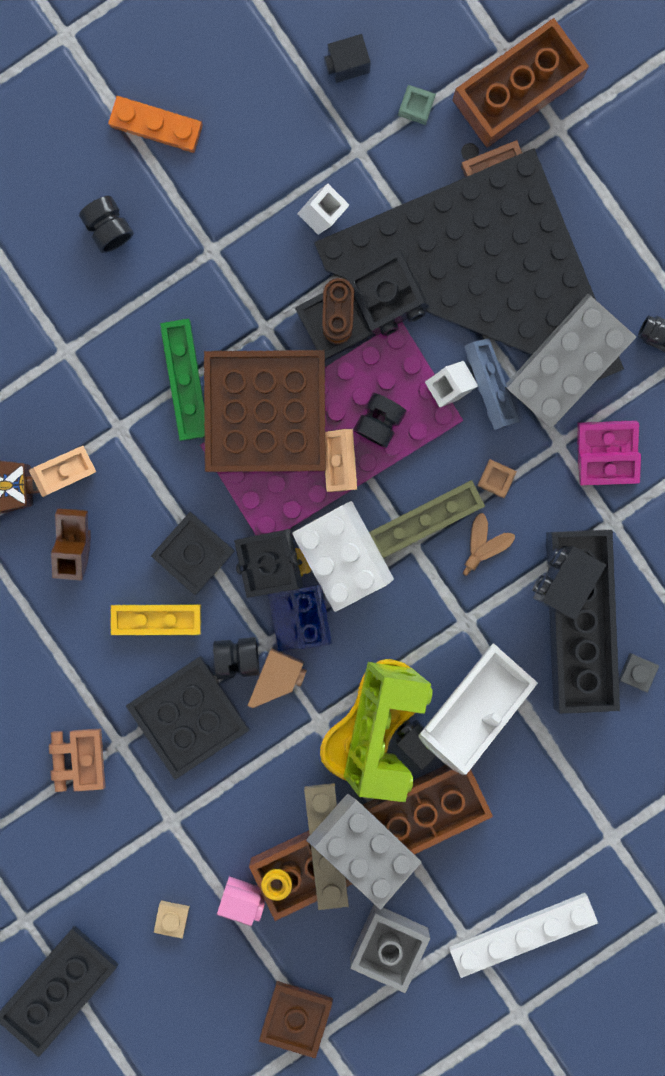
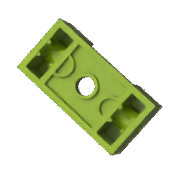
[344,662,432,802]

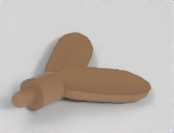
[463,513,515,576]

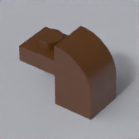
[51,509,91,580]

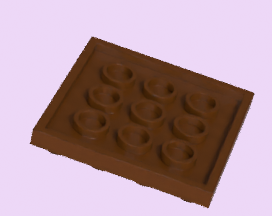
[204,350,326,472]

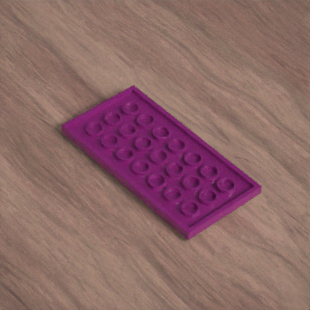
[200,322,463,535]

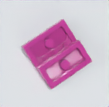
[577,421,641,485]

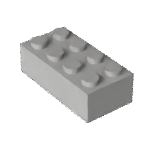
[506,294,636,428]

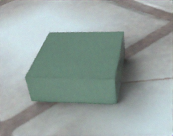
[398,85,436,125]

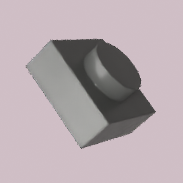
[619,653,659,693]

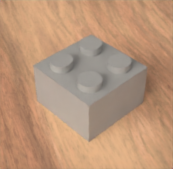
[350,904,430,993]

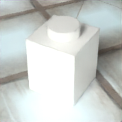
[297,184,349,235]
[425,361,478,407]

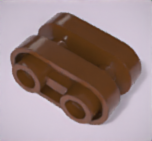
[322,278,354,345]

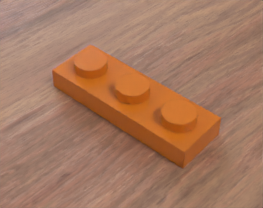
[108,96,203,153]

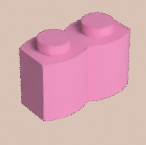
[217,876,265,926]

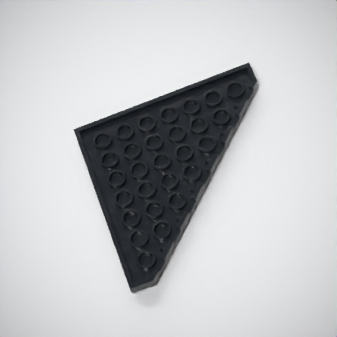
[314,148,624,381]

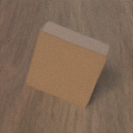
[477,459,517,499]

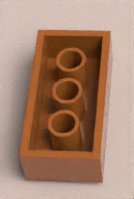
[452,18,589,148]

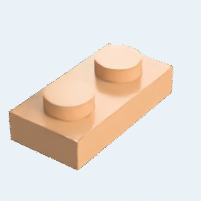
[325,429,357,492]
[29,446,96,497]

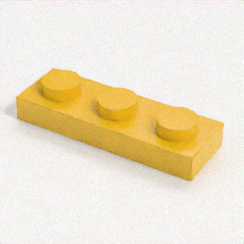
[111,604,201,635]

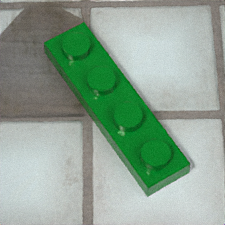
[160,318,205,441]

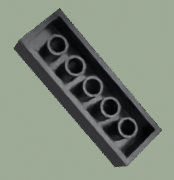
[546,530,620,714]

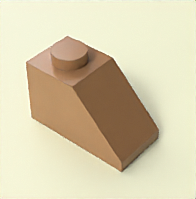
[248,648,307,708]

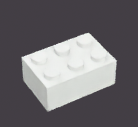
[292,501,394,612]

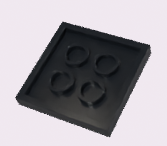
[126,656,250,780]

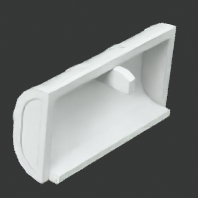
[419,643,538,775]

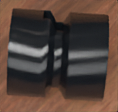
[79,196,134,253]
[353,392,407,448]
[213,637,260,680]

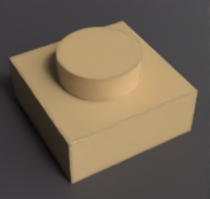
[154,901,190,939]

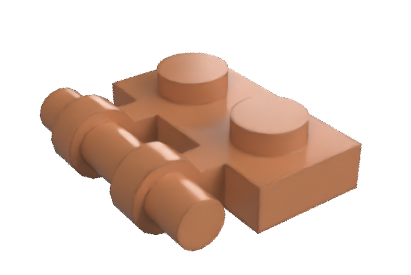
[49,728,105,792]

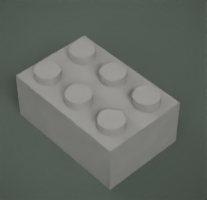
[306,794,422,910]

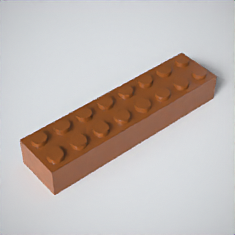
[249,765,493,921]

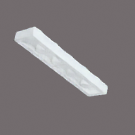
[449,893,598,978]

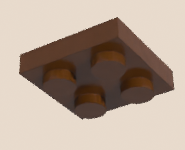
[259,981,333,1059]

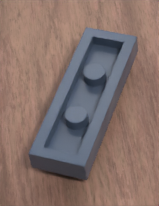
[464,338,520,430]

